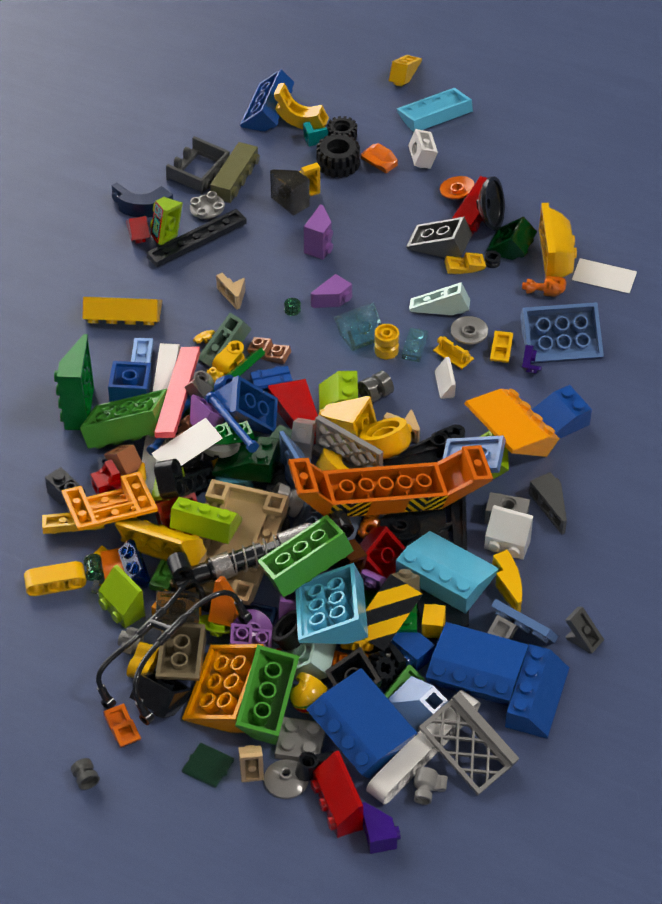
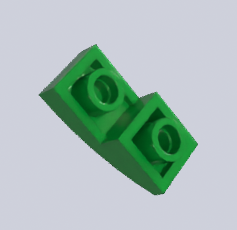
[214,421,255,445]

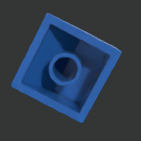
[108,361,151,402]

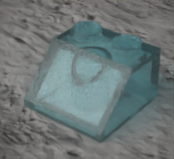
[334,303,382,351]

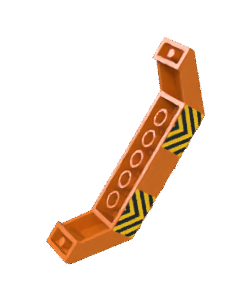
[288,445,493,517]

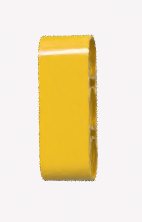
[24,561,86,596]

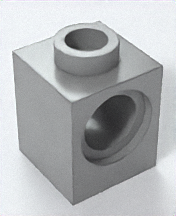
[487,615,518,640]

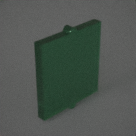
[182,743,234,788]

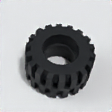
[316,134,360,178]

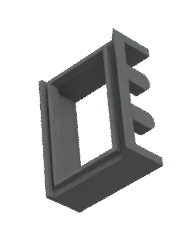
[166,136,230,194]

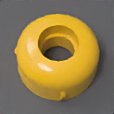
[359,417,412,459]

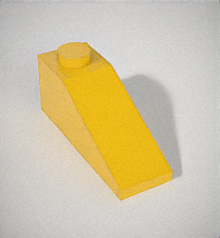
[389,55,422,86]

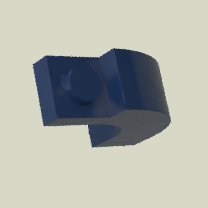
[111,182,173,218]

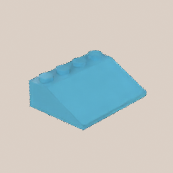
[396,531,500,614]
[295,563,368,644]

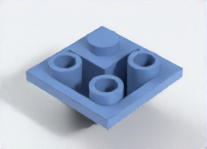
[388,676,449,732]

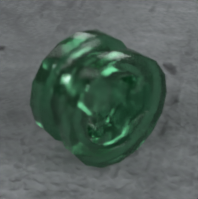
[284,298,301,316]

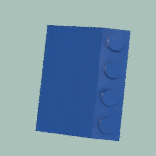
[426,622,529,706]
[306,668,418,779]

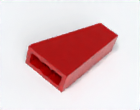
[268,379,318,444]

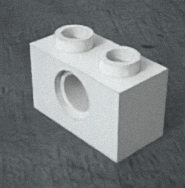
[408,129,438,169]

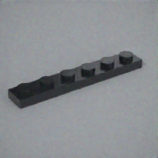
[147,209,247,267]

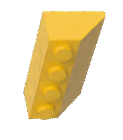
[83,297,162,325]
[115,518,207,566]

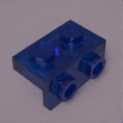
[118,539,151,588]

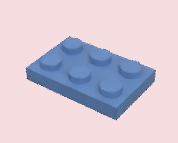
[443,435,506,473]
[492,599,559,643]

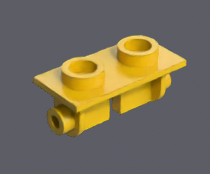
[433,336,474,369]

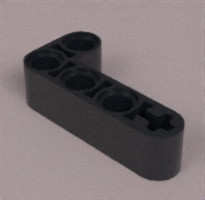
[154,459,216,500]

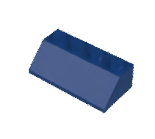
[240,69,295,132]
[505,644,570,739]

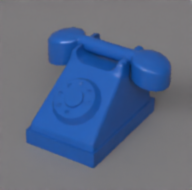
[214,374,278,435]

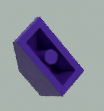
[362,802,401,854]

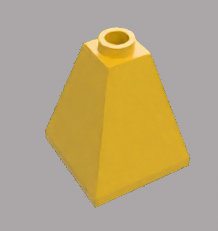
[319,396,377,449]

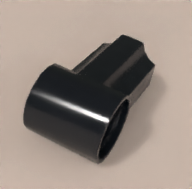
[295,750,335,781]

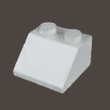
[484,505,533,560]

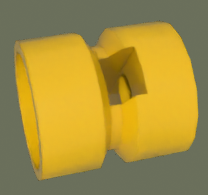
[374,324,399,360]

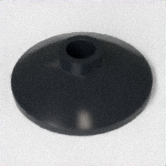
[380,512,421,540]

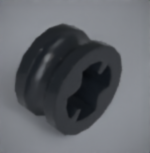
[484,251,501,268]

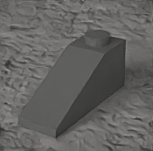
[529,472,567,535]

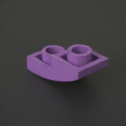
[361,569,387,591]
[230,623,272,648]

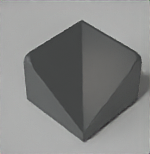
[184,377,214,398]

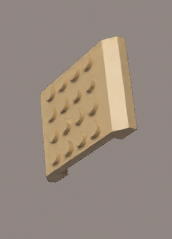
[170,479,289,605]

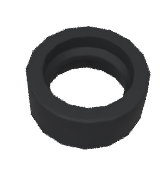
[272,610,302,651]

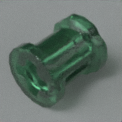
[83,554,104,581]

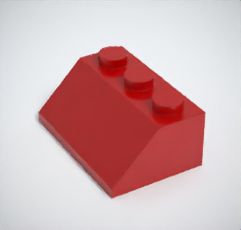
[311,750,363,838]

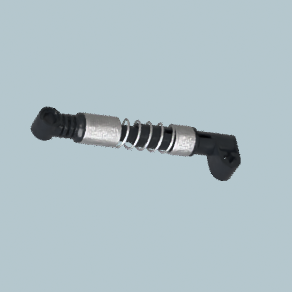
[167,510,354,591]

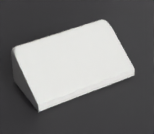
[435,357,456,399]

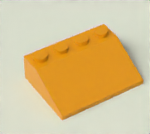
[464,388,560,457]
[182,644,264,733]

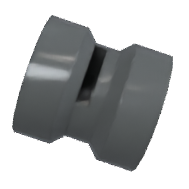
[71,758,100,790]

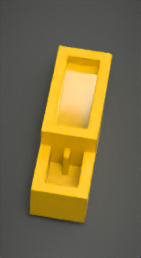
[492,550,522,612]

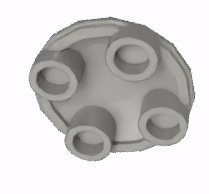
[190,191,225,219]

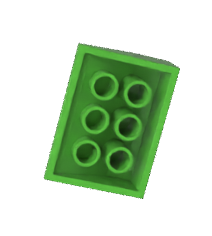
[80,389,167,449]

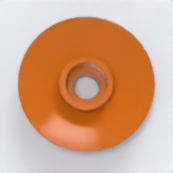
[440,176,475,199]

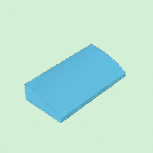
[397,88,473,132]

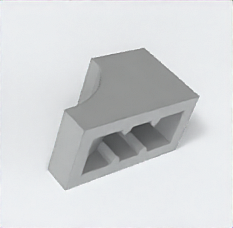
[291,418,316,460]

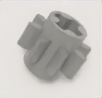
[118,627,144,654]

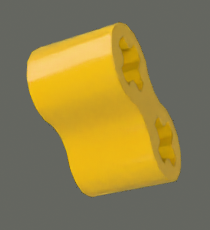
[127,641,159,678]

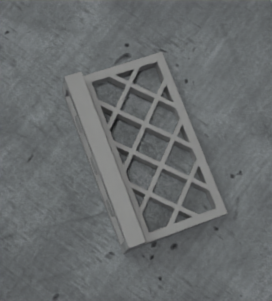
[313,415,383,469]
[418,691,520,795]

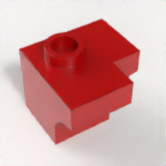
[90,459,122,495]

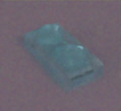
[402,328,428,362]

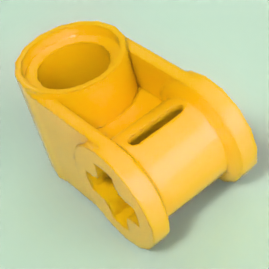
[212,340,245,375]

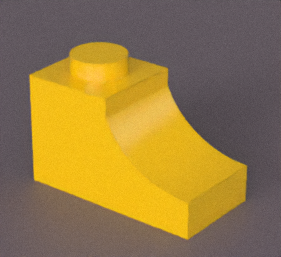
[295,163,320,198]

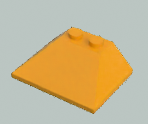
[61,471,158,531]

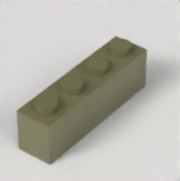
[211,142,260,203]

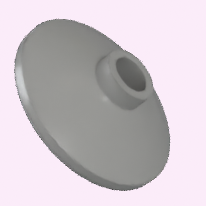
[451,316,488,345]
[264,759,309,799]

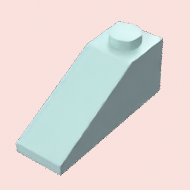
[409,282,470,315]

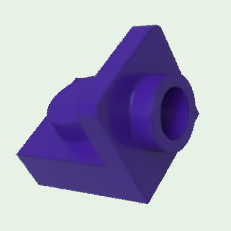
[522,345,542,374]

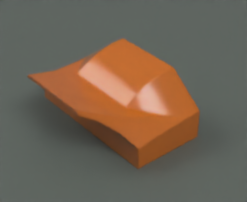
[361,143,398,173]

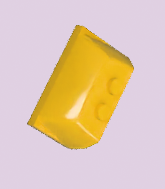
[539,203,577,278]

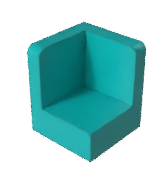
[303,122,328,147]

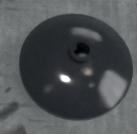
[477,176,505,231]

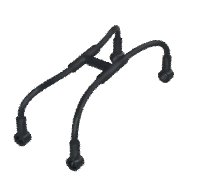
[96,579,252,725]

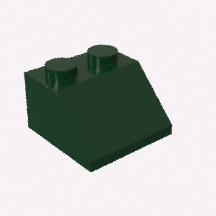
[486,216,537,260]

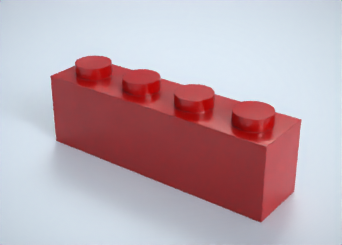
[452,176,487,237]

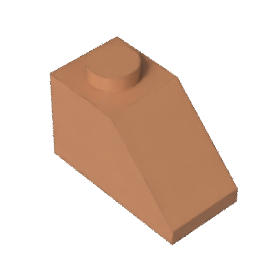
[104,444,142,475]

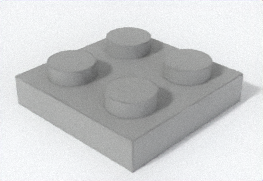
[275,717,326,762]

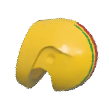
[290,672,327,714]

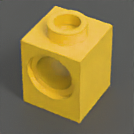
[422,604,446,639]

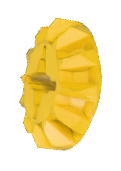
[340,640,374,651]

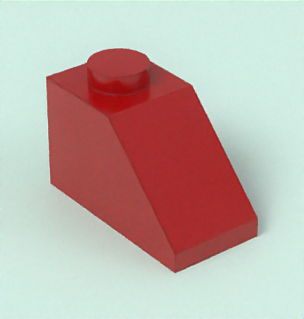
[126,216,150,244]

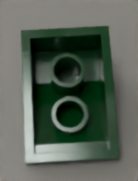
[212,436,280,483]

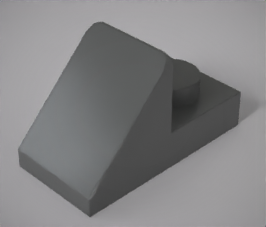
[565,606,604,653]

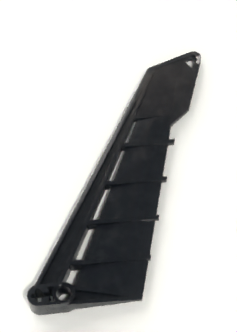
[383,424,469,648]

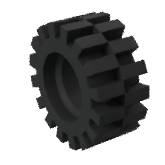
[327,116,357,140]

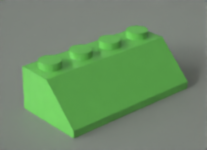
[257,515,354,598]
[235,644,300,745]

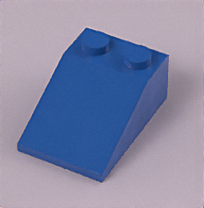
[532,385,592,438]

